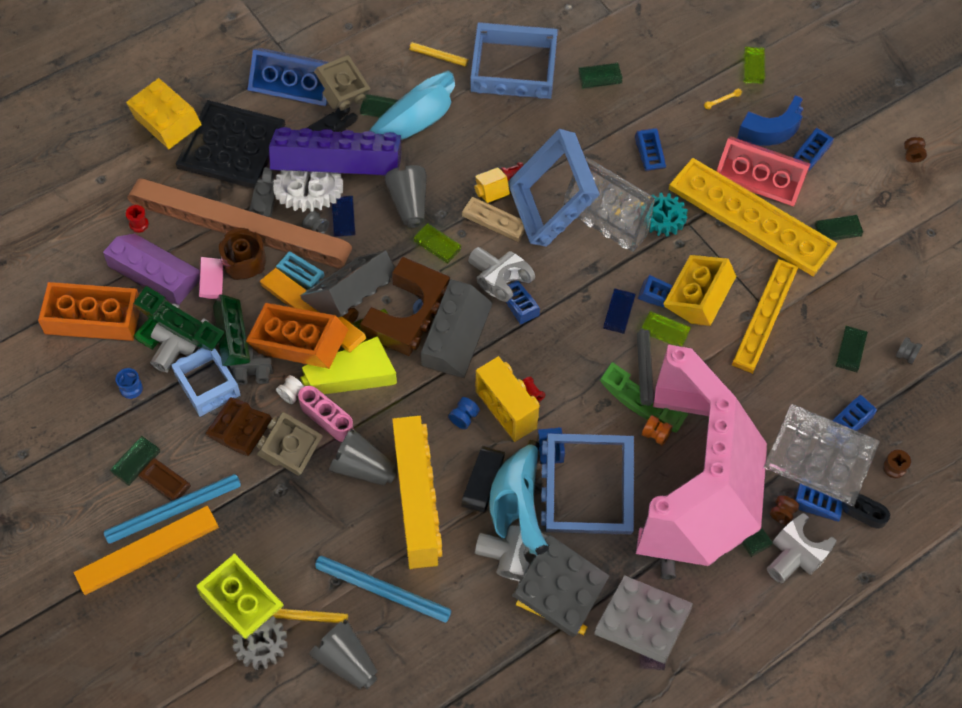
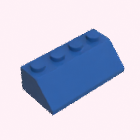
[248,48,329,106]

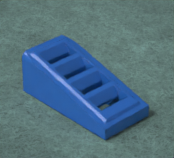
[793,127,834,171]
[634,128,666,171]
[638,275,673,308]
[506,281,540,325]
[825,395,877,444]
[795,481,844,522]

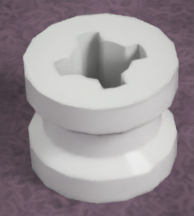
[276,375,304,404]

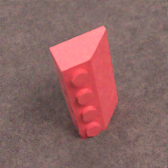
[716,137,811,206]

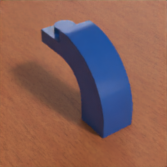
[737,95,803,146]

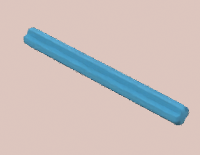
[104,474,241,543]
[315,556,451,622]

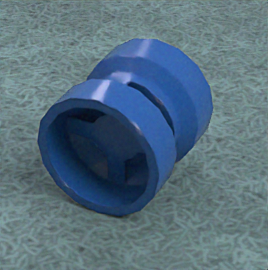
[116,368,143,399]
[448,397,480,430]

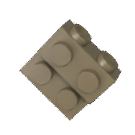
[314,55,370,111]
[256,412,323,476]

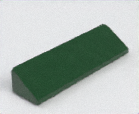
[213,294,251,366]

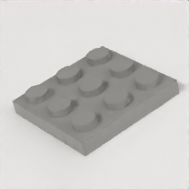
[595,575,693,664]

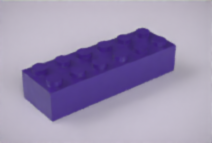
[269,127,401,175]

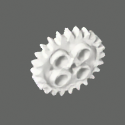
[273,170,343,212]

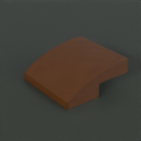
[205,397,272,456]

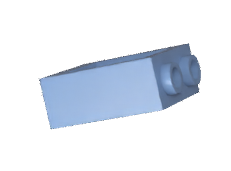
[171,348,241,417]

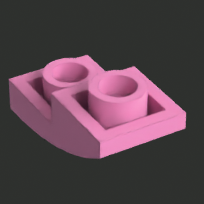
[199,257,223,299]

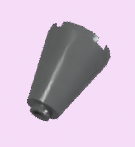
[385,165,427,228]
[329,428,398,486]
[309,619,378,690]

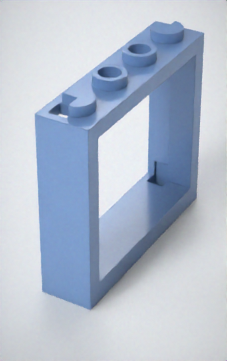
[470,23,558,99]
[508,129,600,246]
[541,434,634,534]

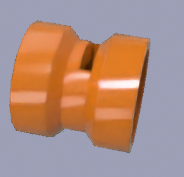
[642,415,673,446]

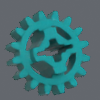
[640,193,688,237]

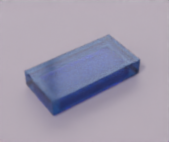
[332,196,356,237]
[603,288,636,334]

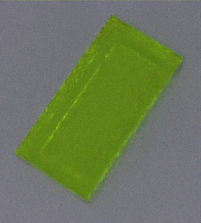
[744,47,765,84]
[414,223,461,263]
[641,311,691,347]

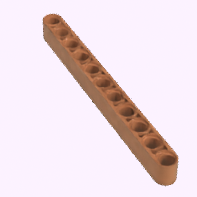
[128,178,352,268]

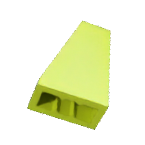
[300,337,397,394]

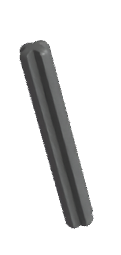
[637,329,654,406]

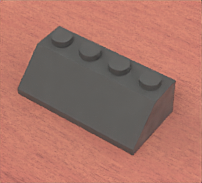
[300,250,395,317]
[421,279,492,378]

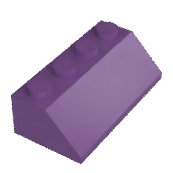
[103,233,200,305]

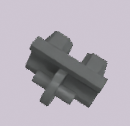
[230,348,273,385]

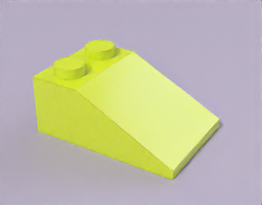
[196,553,284,639]

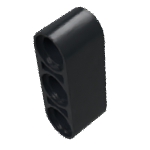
[461,446,505,514]

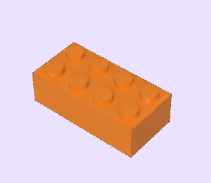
[38,282,140,341]
[246,303,349,369]

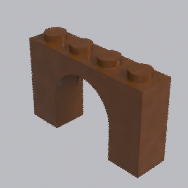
[360,256,450,356]

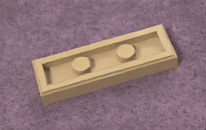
[462,197,525,242]

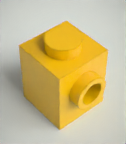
[474,167,510,203]

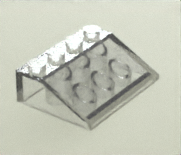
[564,156,655,252]
[763,404,880,506]

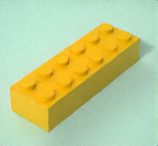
[392,415,442,569]

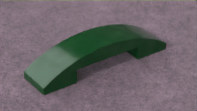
[133,286,225,351]

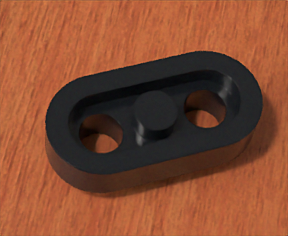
[842,492,890,529]

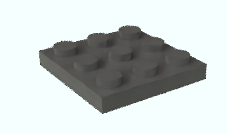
[512,534,609,637]

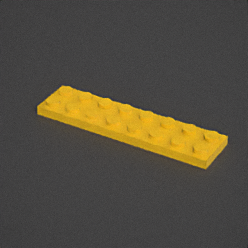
[668,158,838,277]

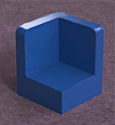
[537,427,565,464]

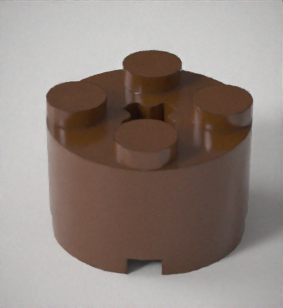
[219,228,266,280]

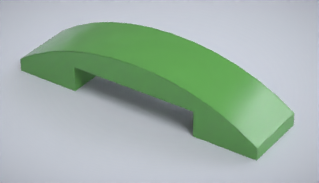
[600,362,688,433]

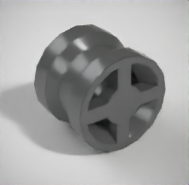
[302,211,329,234]
[895,337,922,365]

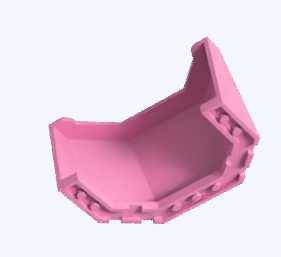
[636,345,767,566]

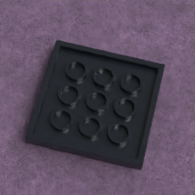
[176,100,286,189]

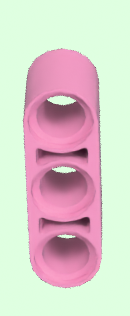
[298,386,354,442]

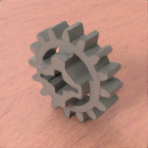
[232,616,288,670]

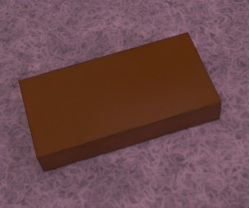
[139,458,191,501]

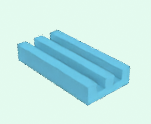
[276,251,325,290]

